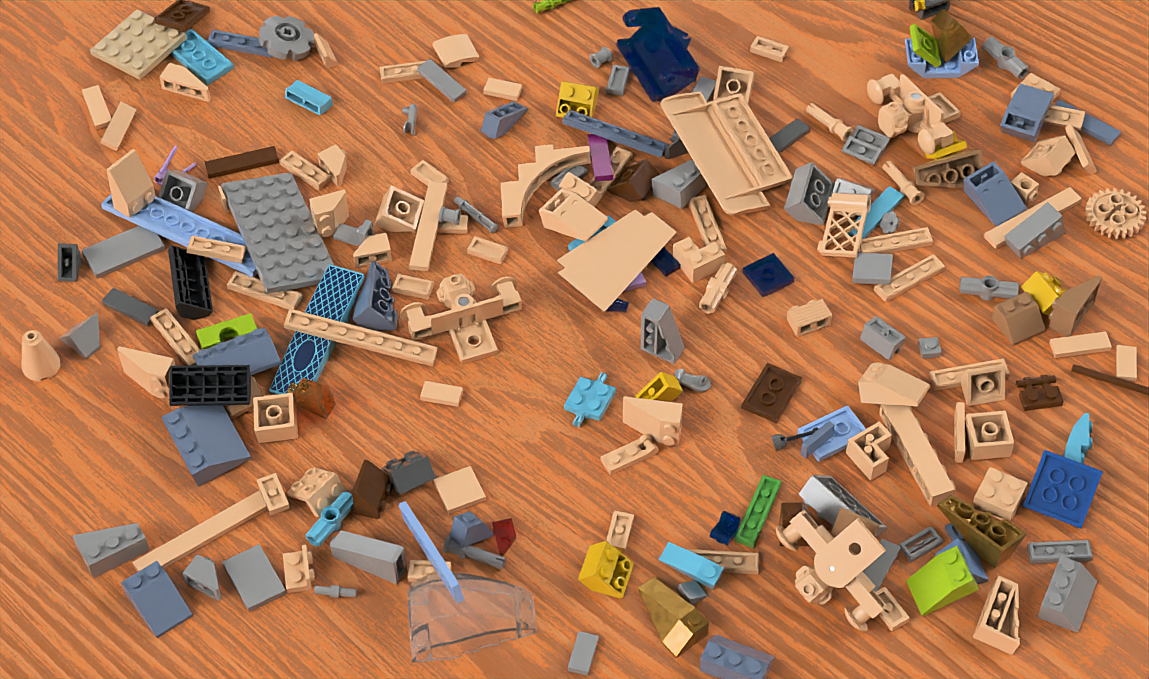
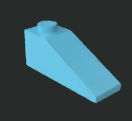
[659,542,724,590]

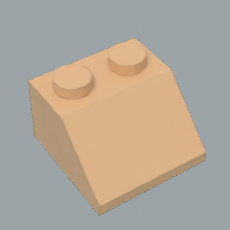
[713,66,756,104]
[1020,135,1076,177]
[374,186,424,232]
[309,189,349,238]

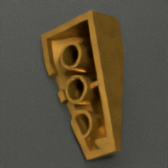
[931,9,973,62]
[937,495,1026,569]
[638,577,709,658]

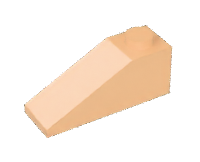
[160,63,211,102]

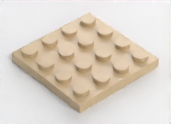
[90,10,187,80]

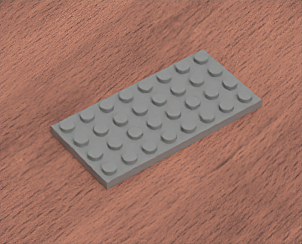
[221,172,334,294]

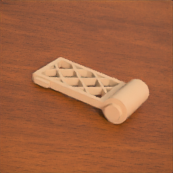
[817,193,871,258]

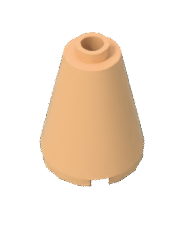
[21,330,60,381]

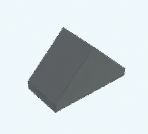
[58,243,82,281]

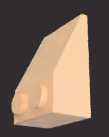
[107,149,156,218]
[117,346,175,399]
[858,362,930,406]
[623,396,683,446]

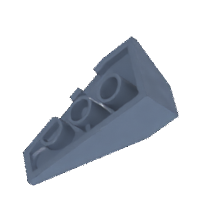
[353,260,398,330]

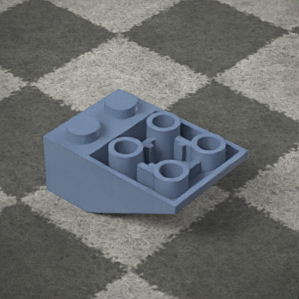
[1000,83,1054,143]
[964,161,1027,227]

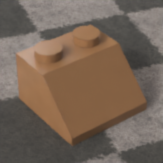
[992,291,1046,346]

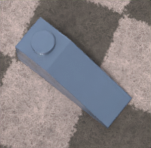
[481,101,528,139]

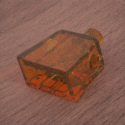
[288,378,336,419]

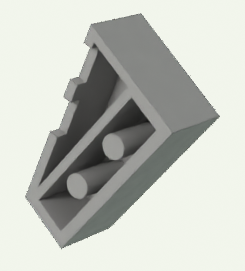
[651,159,708,209]
[1005,202,1066,259]
[640,298,685,364]
[72,523,150,578]

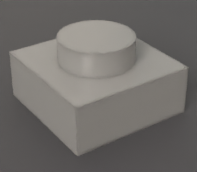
[918,337,942,359]

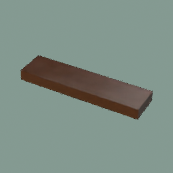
[205,146,279,179]

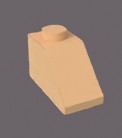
[318,144,347,187]
[353,233,392,268]

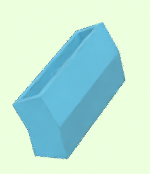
[285,80,333,115]

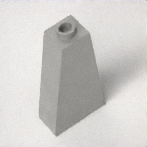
[330,531,407,585]

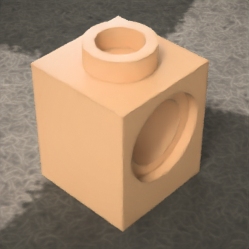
[1011,172,1039,205]

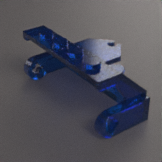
[616,7,700,102]

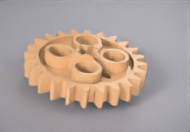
[1085,188,1147,239]

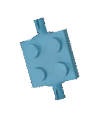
[564,372,616,427]

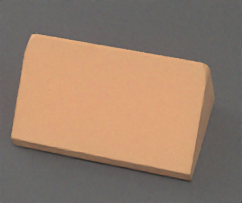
[314,33,338,69]

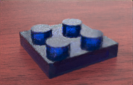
[742,253,795,297]

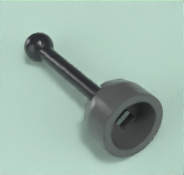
[772,427,819,451]

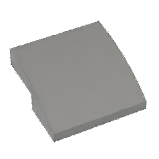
[842,125,890,165]

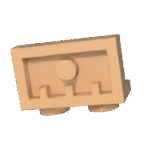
[283,545,315,593]

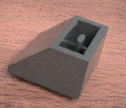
[381,450,436,494]

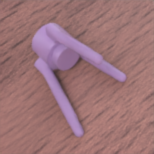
[154,146,197,186]

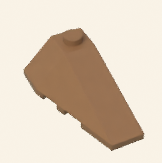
[913,149,984,189]

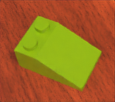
[906,546,979,617]

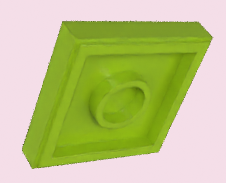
[910,24,941,68]

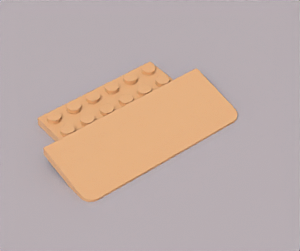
[661,92,793,215]

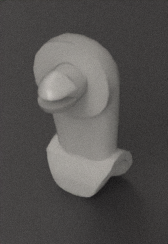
[402,104,418,136]
[674,369,711,392]

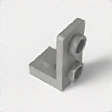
[333,219,374,247]

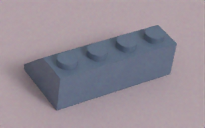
[192,327,281,376]

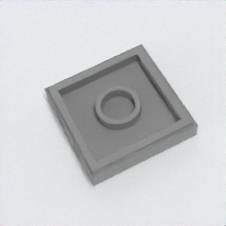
[852,253,893,285]

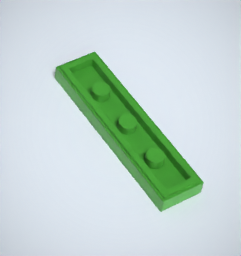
[734,475,782,548]

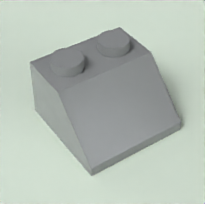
[158,170,208,212]

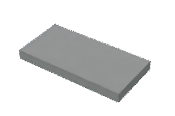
[81,226,165,279]

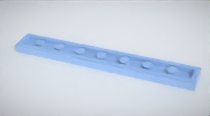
[399,501,464,603]

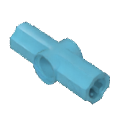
[305,491,354,547]

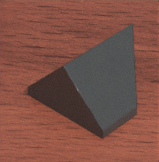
[665,129,689,160]

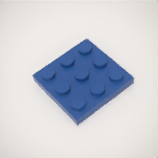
[1023,450,1103,529]

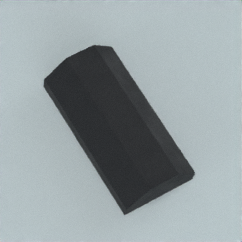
[168,245,213,320]
[169,365,251,406]

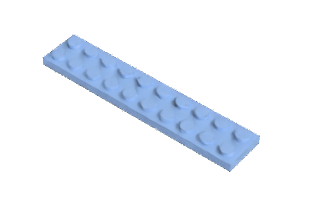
[101,194,258,277]

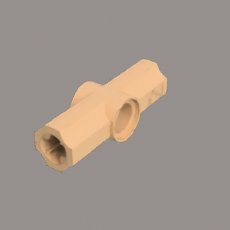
[699,263,737,314]

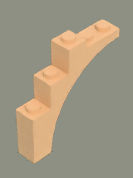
[501,144,591,228]

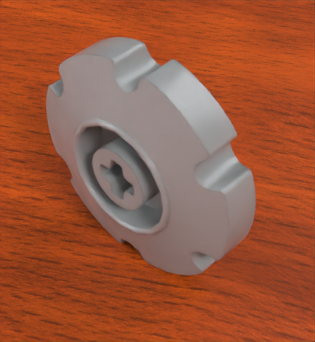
[258,15,314,60]

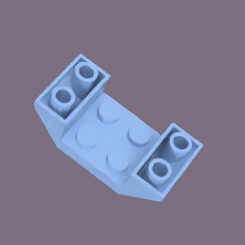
[905,38,979,78]

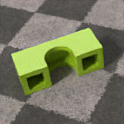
[196,313,257,350]

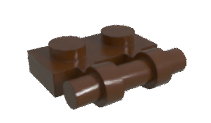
[1016,374,1064,411]

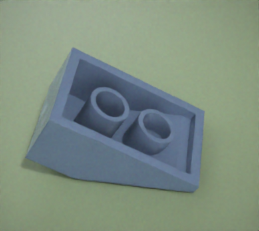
[121,561,193,638]

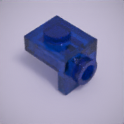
[709,511,741,545]

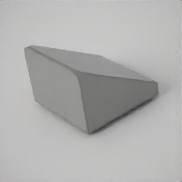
[678,580,707,605]

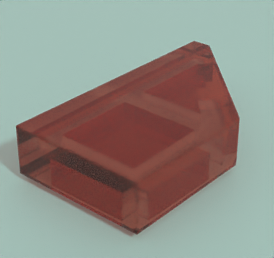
[492,518,516,557]

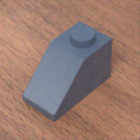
[450,511,494,547]

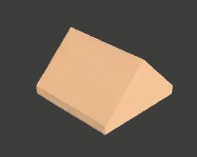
[960,364,1005,406]

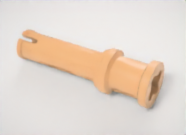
[806,103,854,142]
[882,161,925,205]

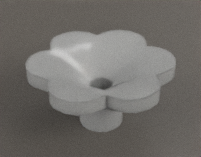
[880,211,899,234]

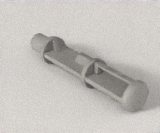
[454,196,498,233]

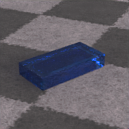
[651,247,681,277]

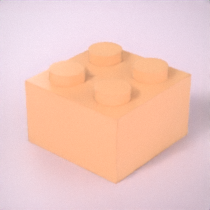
[253,393,298,443]
[965,411,1014,460]
[972,467,1028,522]

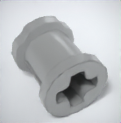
[589,47,612,68]
[439,206,461,225]

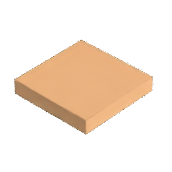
[433,466,486,514]

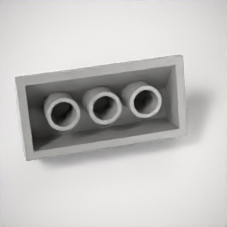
[799,475,887,537]

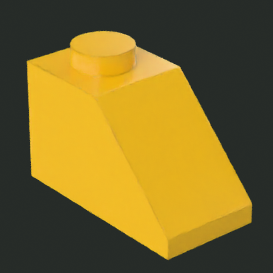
[635,372,683,402]

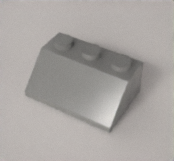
[784,162,835,225]
[1037,556,1097,633]

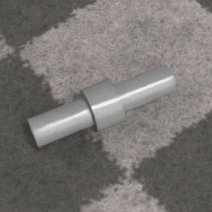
[314,585,357,598]

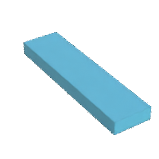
[847,186,904,239]

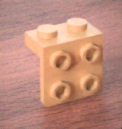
[287,468,347,518]

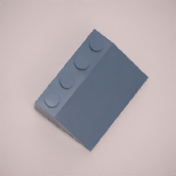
[161,405,252,487]

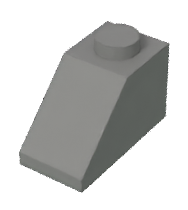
[183,554,221,601]

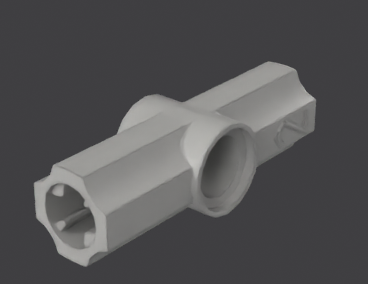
[983,36,1030,80]
[959,276,1019,300]

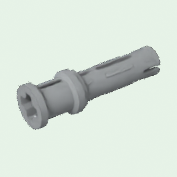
[443,535,506,570]

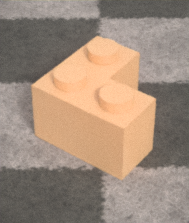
[673,237,725,283]
[846,421,892,481]

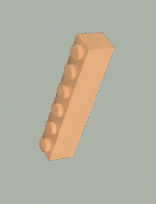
[879,404,956,507]

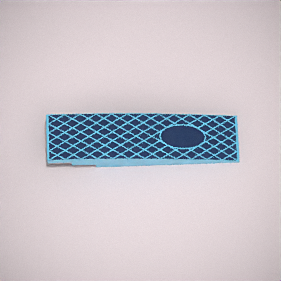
[269,264,365,403]

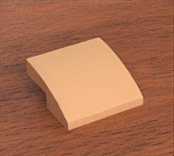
[432,34,479,68]

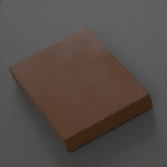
[155,0,210,32]
[741,363,802,424]

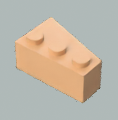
[973,576,1020,655]

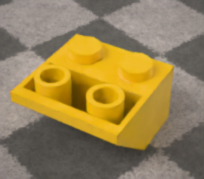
[556,81,599,118]
[1021,271,1067,316]
[578,541,634,598]

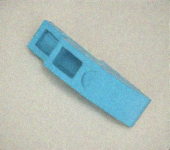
[1063,413,1093,464]

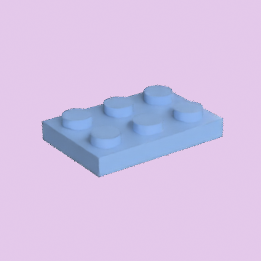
[797,405,866,462]

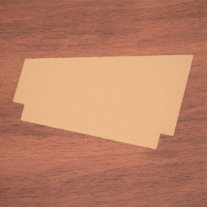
[557,210,676,312]

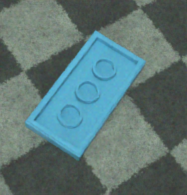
[170,29,234,85]

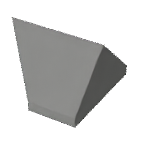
[60,313,100,359]

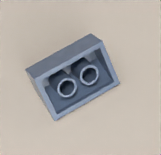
[700,634,775,679]

